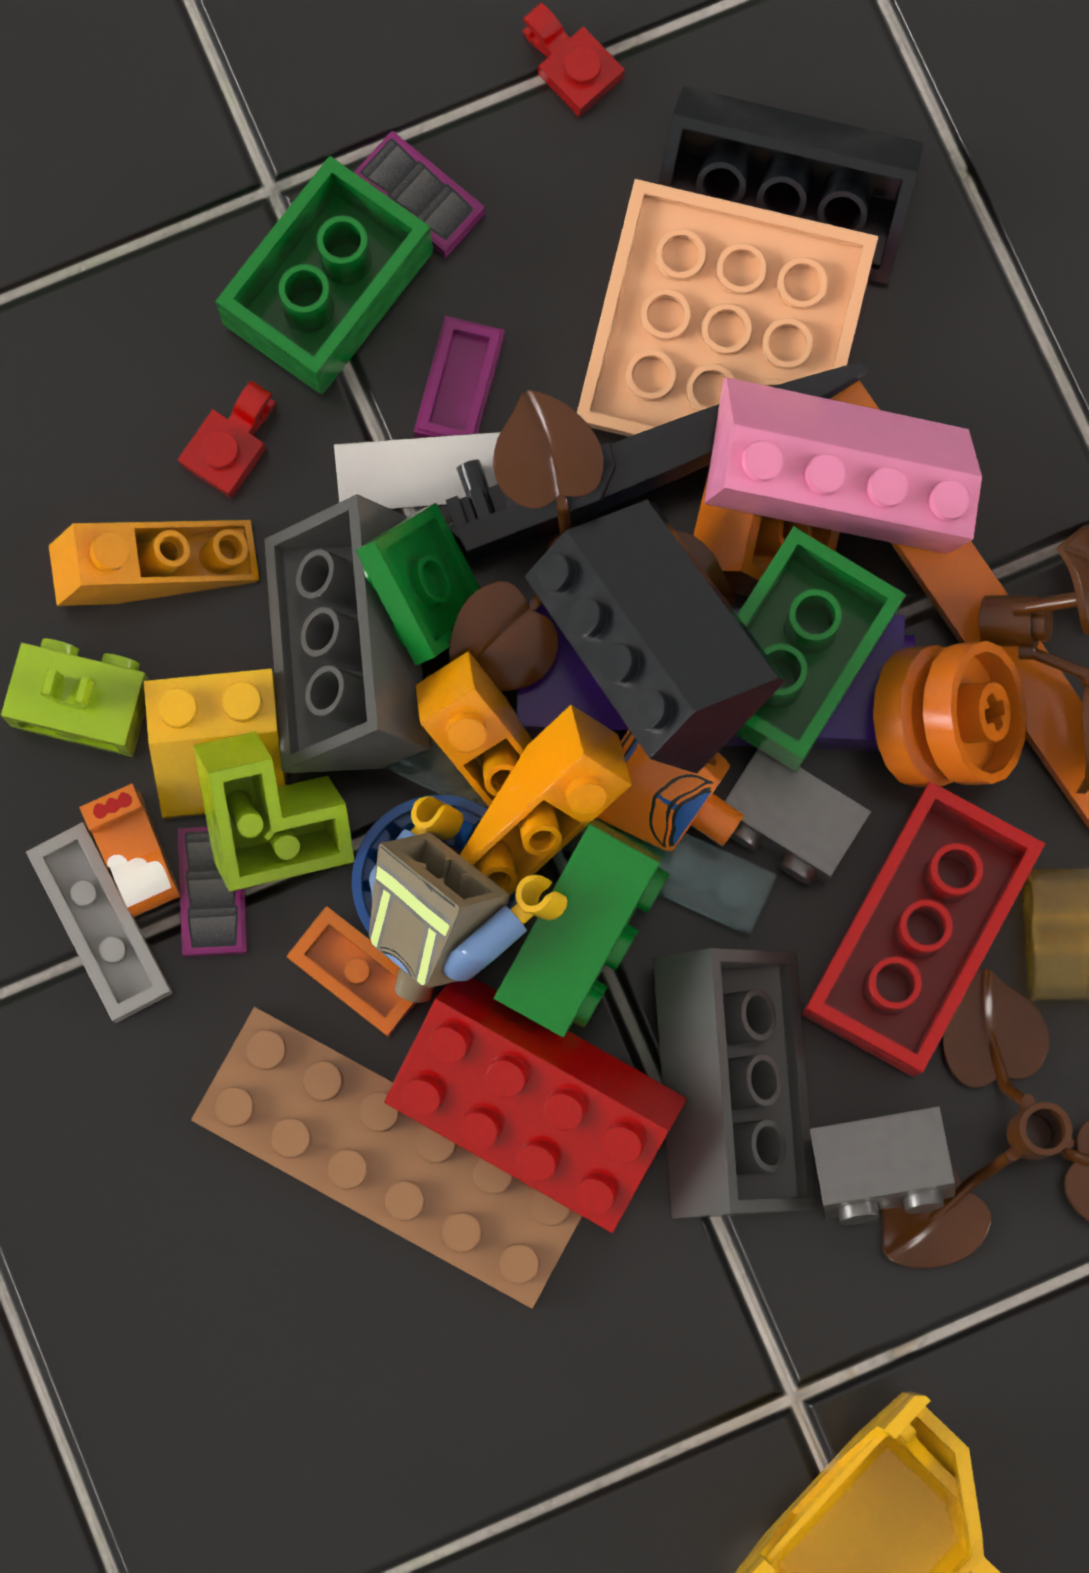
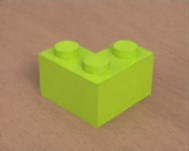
[193,731,355,892]

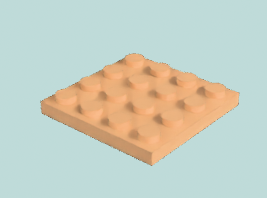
[577,179,878,437]

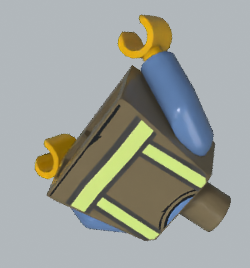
[369,796,568,1003]

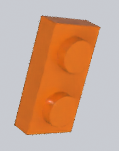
[286,906,416,1037]

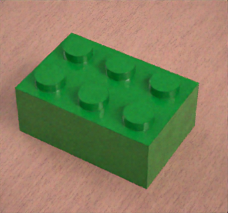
[215,156,433,395]
[735,526,906,772]
[493,818,670,1037]

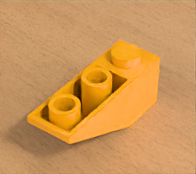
[49,520,260,606]
[415,651,533,807]
[460,705,632,896]

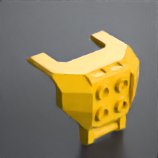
[735,1392,1001,1573]

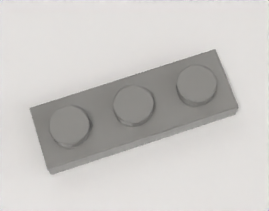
[26,822,173,1023]

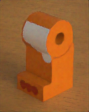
[79,783,180,918]

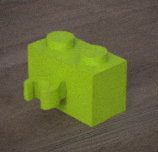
[1,638,149,757]

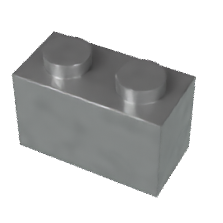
[725,749,871,885]
[810,1106,955,1225]

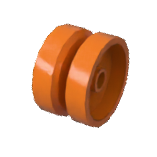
[873,641,1027,788]

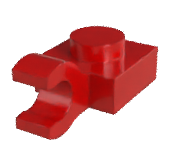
[522,3,625,118]
[177,380,277,499]

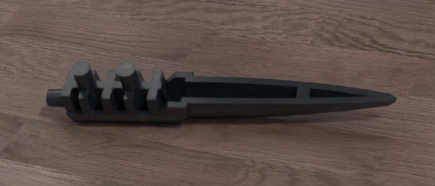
[446,360,870,561]

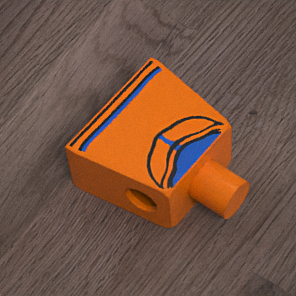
[596,729,744,851]

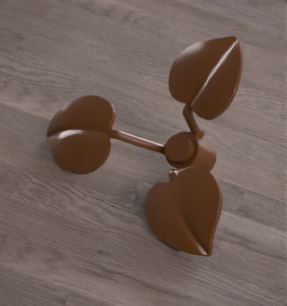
[449,390,736,691]
[979,524,1089,794]
[882,968,1089,1268]

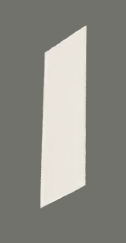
[334,432,501,509]

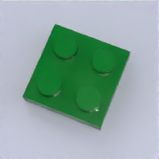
[355,503,480,666]

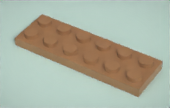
[191,1007,582,1309]

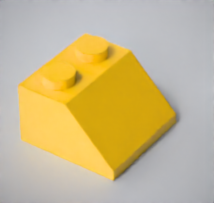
[144,668,288,819]

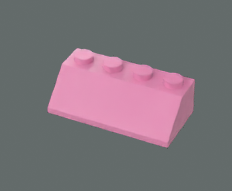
[704,377,982,554]

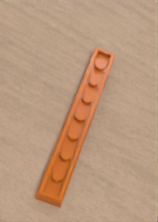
[831,380,1089,829]

